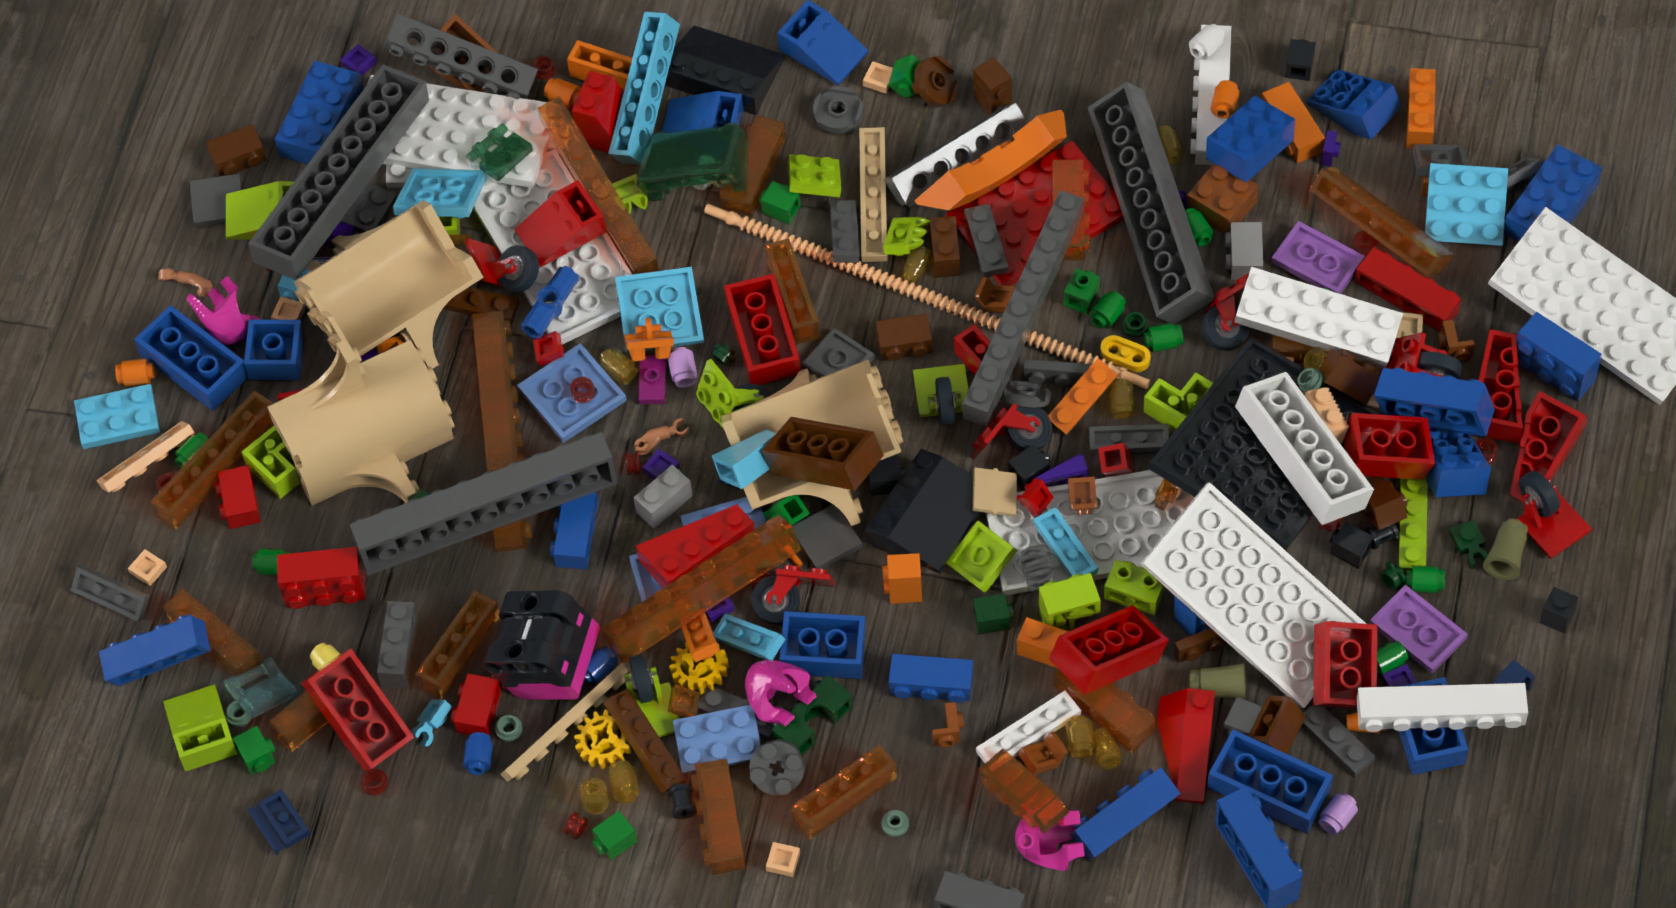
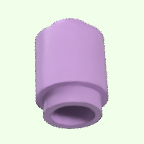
[668,347,697,388]
[1319,793,1358,835]

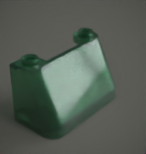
[636,123,748,202]

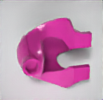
[187,276,260,345]
[745,660,817,727]
[1015,800,1085,871]

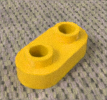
[1100,335,1151,372]

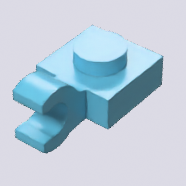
[411,699,452,747]

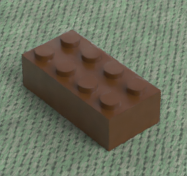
[762,417,884,491]

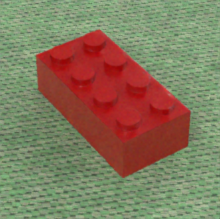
[724,274,801,385]
[1049,605,1169,695]
[301,649,414,771]

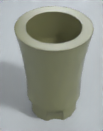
[1483,519,1528,580]
[1190,662,1246,700]

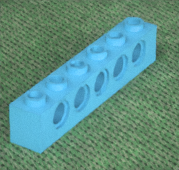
[609,12,680,166]

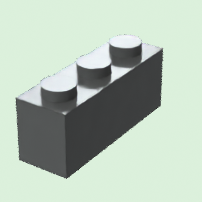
[377,601,418,689]
[934,871,1025,908]

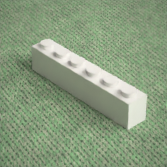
[1190,25,1231,165]
[1357,683,1528,732]

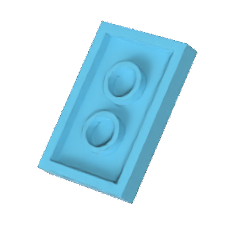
[74,384,160,449]

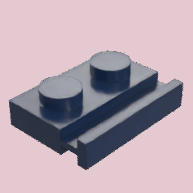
[247,789,311,855]

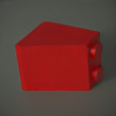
[572,70,624,153]

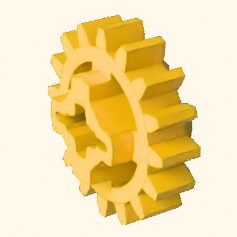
[669,642,729,694]
[574,710,632,769]

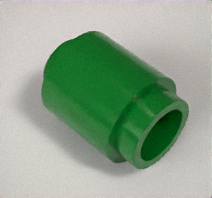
[1185,208,1214,247]
[1089,291,1126,329]
[1144,323,1183,353]
[175,432,214,471]
[252,548,292,576]
[1406,565,1445,593]
[1377,641,1408,678]

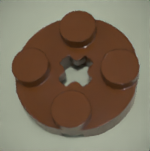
[912,56,958,108]

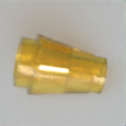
[901,246,933,284]
[1093,728,1123,770]

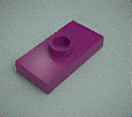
[638,355,667,404]

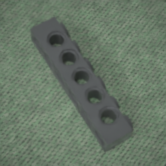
[384,13,538,99]
[884,103,1027,207]

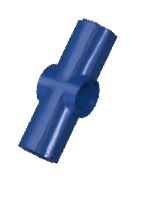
[521,266,579,339]

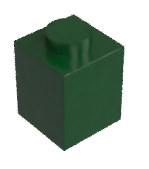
[973,594,1014,635]

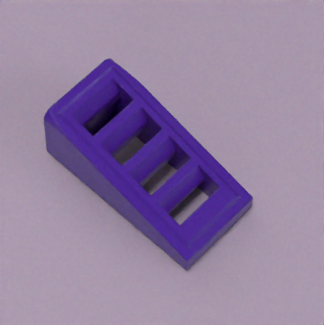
[1036,454,1088,487]

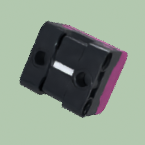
[483,590,600,700]

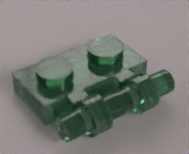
[466,123,533,182]

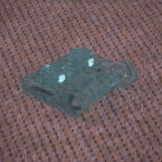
[224,657,297,719]

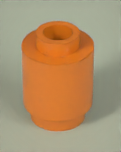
[544,78,581,110]
[1210,80,1239,119]
[115,358,155,387]

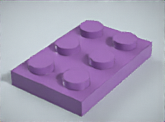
[1271,221,1365,294]
[1369,585,1468,674]

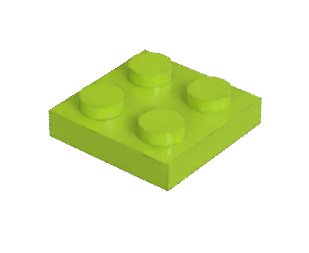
[788,154,841,197]
[946,521,1018,593]

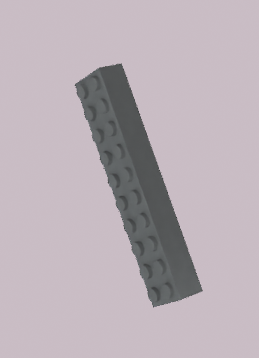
[248,64,429,280]
[1088,81,1215,325]
[350,432,618,576]

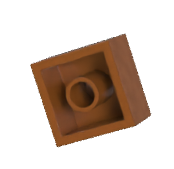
[1186,164,1259,235]

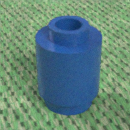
[584,646,619,685]
[463,732,493,775]

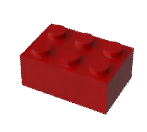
[1343,413,1435,480]
[277,547,366,609]
[1313,621,1377,709]

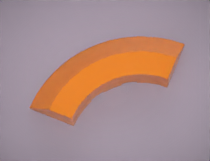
[914,110,1067,210]

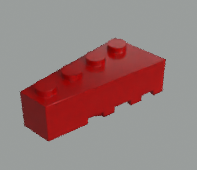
[1477,329,1523,444]
[636,504,755,597]

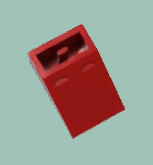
[514,180,607,268]

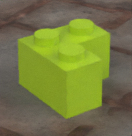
[1144,373,1213,431]
[242,426,300,499]
[1039,573,1101,631]

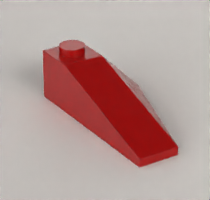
[1510,391,1588,502]

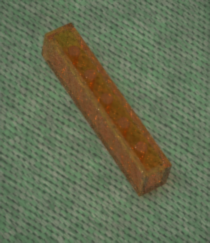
[1309,167,1453,277]
[151,390,274,530]

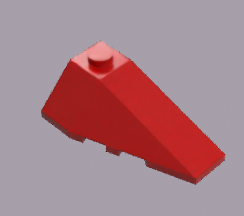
[1157,688,1215,804]

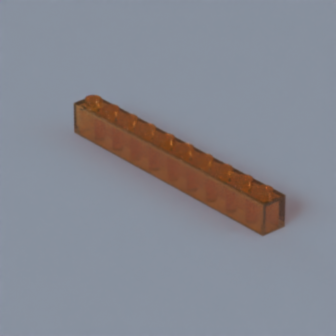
[472,310,532,552]

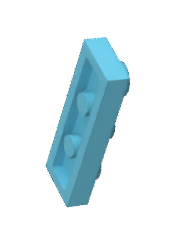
[1033,507,1098,577]
[713,614,785,660]

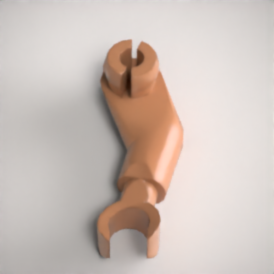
[158,268,213,297]
[634,418,689,455]

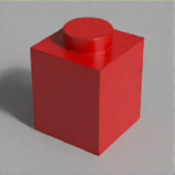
[1098,443,1134,477]

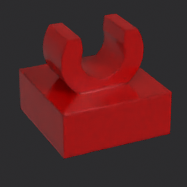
[533,331,565,366]
[1017,478,1054,516]

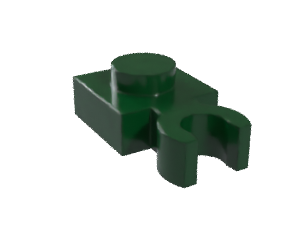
[1449,520,1488,569]

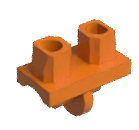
[624,317,674,361]

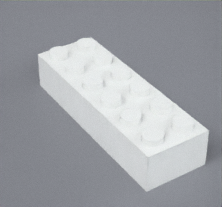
[1234,267,1403,368]
[1235,372,1374,525]

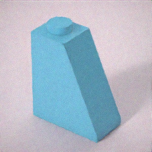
[712,429,776,489]

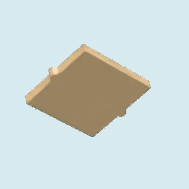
[973,467,1017,517]

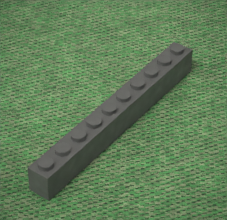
[963,190,1084,427]

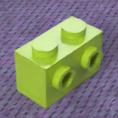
[1104,559,1166,616]

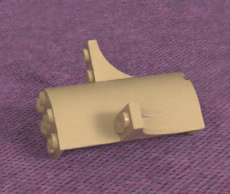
[294,200,484,369]
[267,339,455,506]
[721,359,904,526]

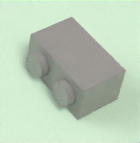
[1225,222,1263,280]
[634,465,693,529]

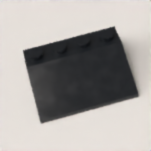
[665,25,785,115]
[866,448,980,573]

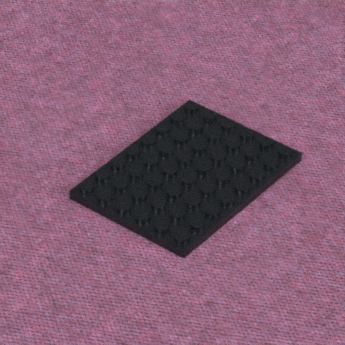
[1147,337,1382,551]

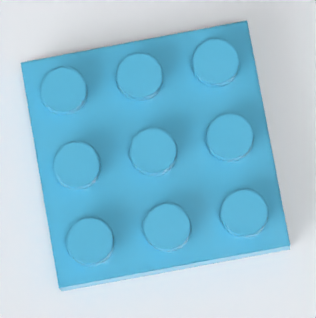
[1424,163,1508,246]
[393,168,487,219]
[615,267,704,353]

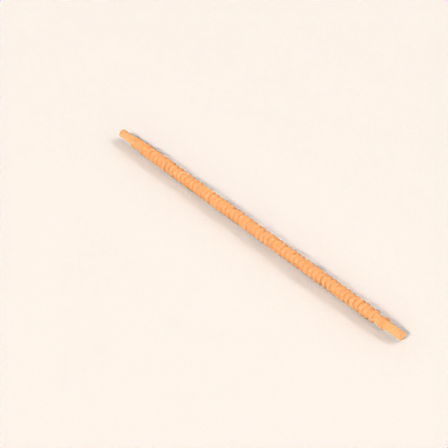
[704,204,1150,389]

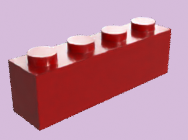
[1355,247,1461,332]

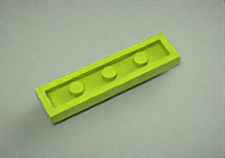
[1398,477,1428,573]

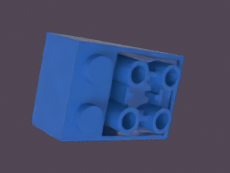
[777,0,868,86]
[1306,69,1402,140]
[660,91,744,153]
[1426,428,1491,497]

